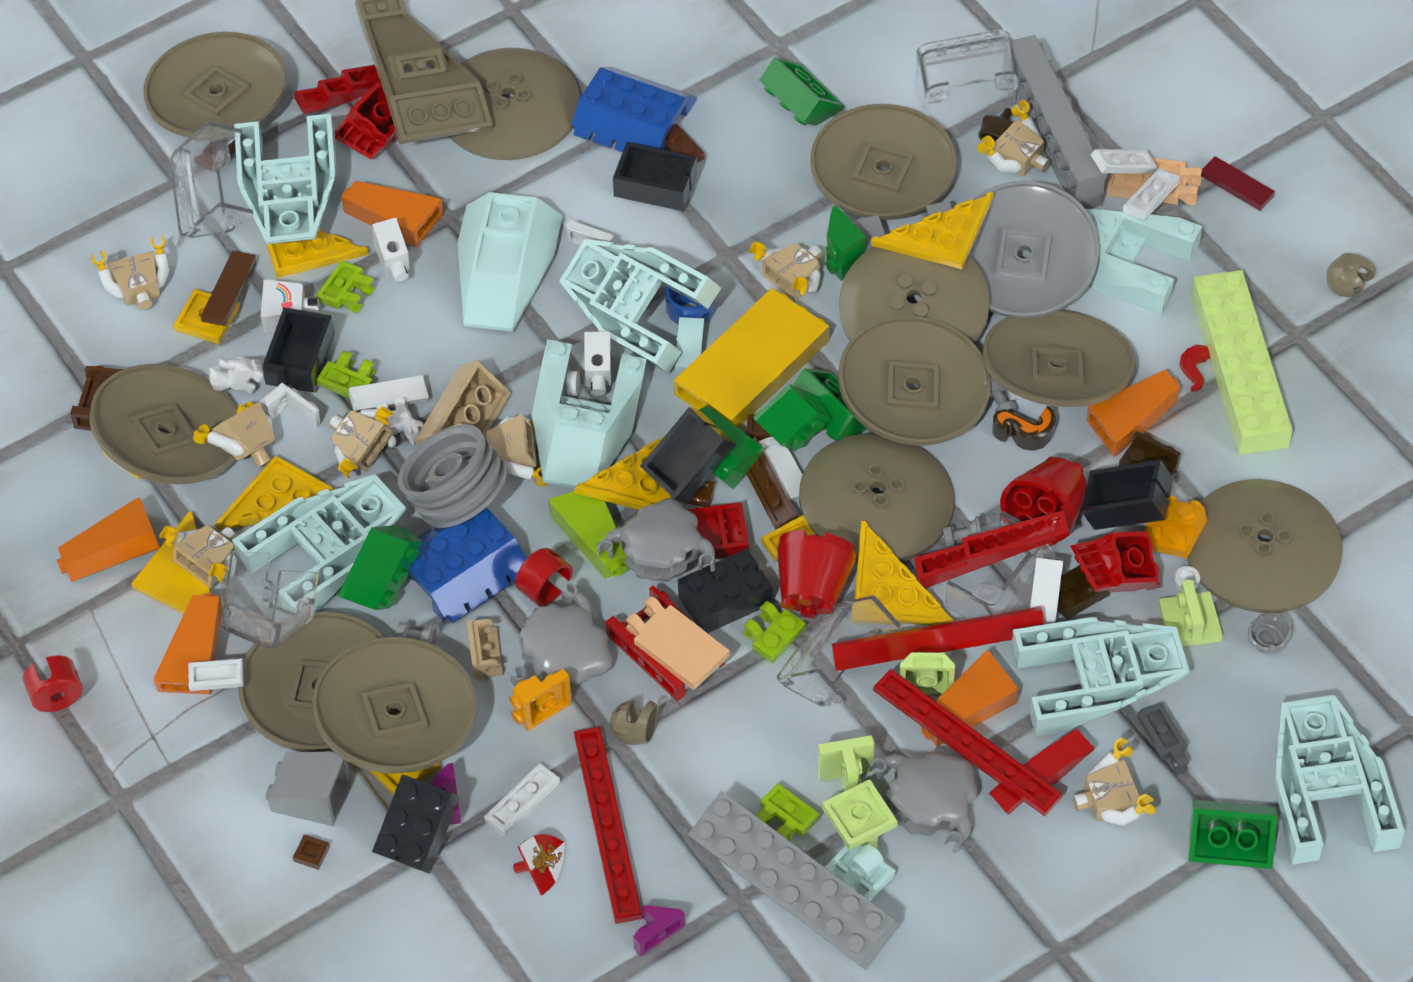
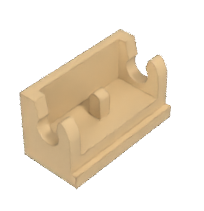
[466,619,503,679]

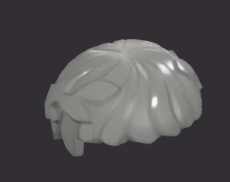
[1247,613,1293,654]

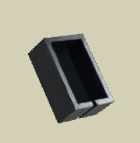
[613,142,697,211]
[262,307,335,393]
[640,407,736,504]
[1081,460,1173,530]
[678,548,773,633]
[372,774,460,874]

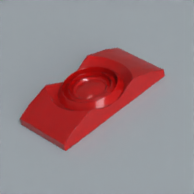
[687,502,749,559]

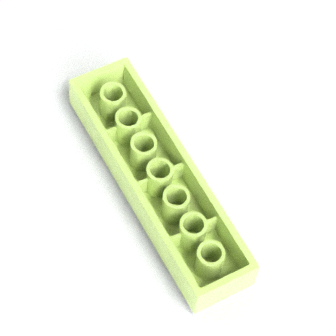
[1191,270,1292,455]

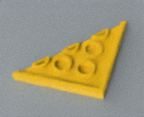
[871,192,994,269]
[266,228,369,278]
[574,436,671,510]
[215,455,335,530]
[131,511,210,614]
[853,521,955,626]

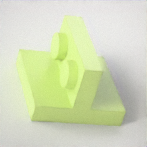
[1158,580,1223,647]
[818,735,874,791]
[822,779,898,850]

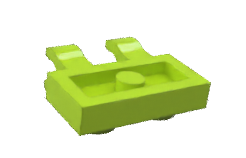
[316,260,375,313]
[316,350,376,399]
[743,601,806,664]
[755,783,820,841]

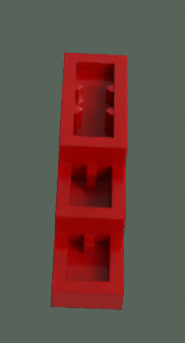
[294,65,382,114]
[989,729,1095,815]

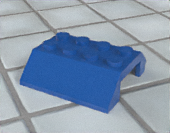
[571,67,697,152]
[408,507,527,623]

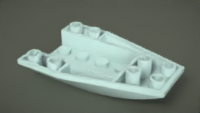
[457,192,563,332]

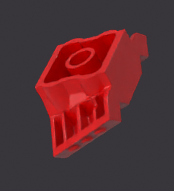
[334,82,397,160]
[1070,531,1162,593]

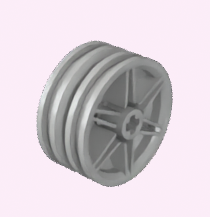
[398,424,507,528]

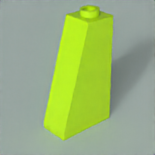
[548,491,629,578]

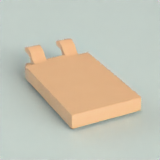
[1105,157,1202,205]
[626,596,730,690]

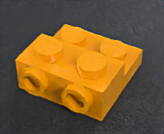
[1143,495,1208,559]
[509,669,572,731]

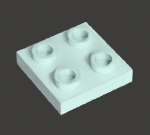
[825,844,895,901]

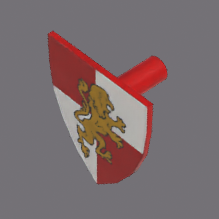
[513,834,565,896]

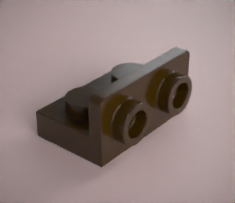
[1119,431,1181,477]
[1057,565,1110,619]

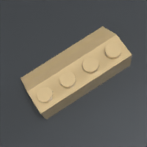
[414,360,511,446]

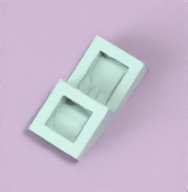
[675,317,704,370]

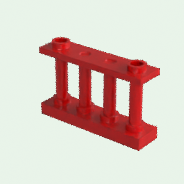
[605,585,725,702]

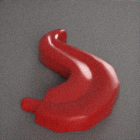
[1179,344,1210,392]

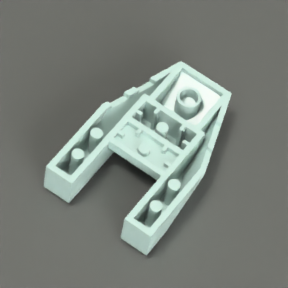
[234,114,336,244]
[1086,209,1202,315]
[559,239,721,373]
[531,339,647,488]
[232,474,406,618]
[1012,617,1190,737]
[1275,695,1405,865]

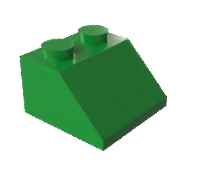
[825,205,866,281]
[753,384,832,451]

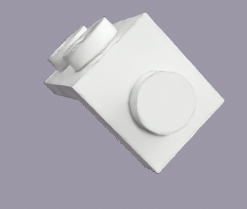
[261,383,321,427]

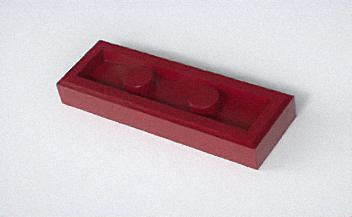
[1201,156,1275,211]

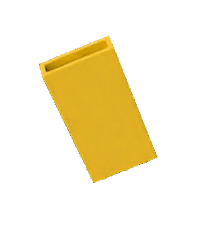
[674,288,830,428]

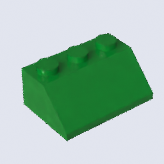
[759,57,845,126]
[793,368,867,441]
[698,405,765,490]
[338,525,423,610]
[1188,799,1277,869]

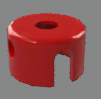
[515,547,573,607]
[22,655,83,713]

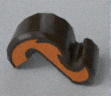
[992,406,1056,451]

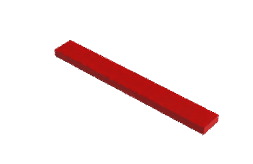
[831,606,1044,671]
[873,668,1062,817]
[574,727,642,924]

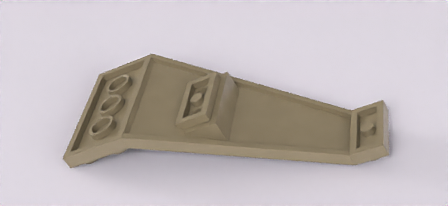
[355,0,493,144]

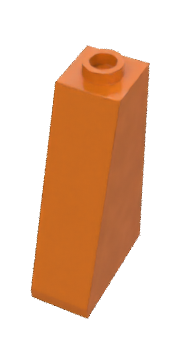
[341,181,443,247]
[1086,369,1180,457]
[57,497,160,582]
[154,593,223,695]
[921,650,1019,747]

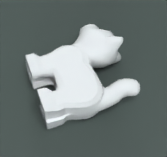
[209,357,263,394]
[376,397,424,448]

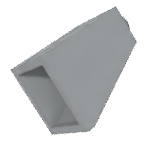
[266,752,350,826]

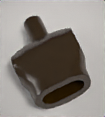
[978,108,1014,142]

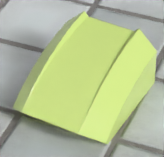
[899,652,955,695]

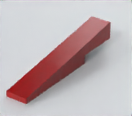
[914,510,1070,589]

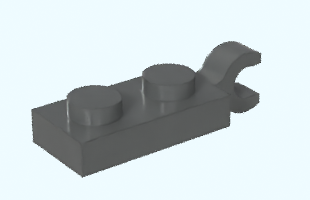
[1137,703,1189,775]

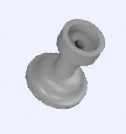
[983,378,1017,413]
[943,516,981,548]
[395,622,440,647]

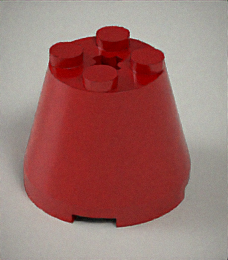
[1000,456,1087,546]
[777,530,856,619]

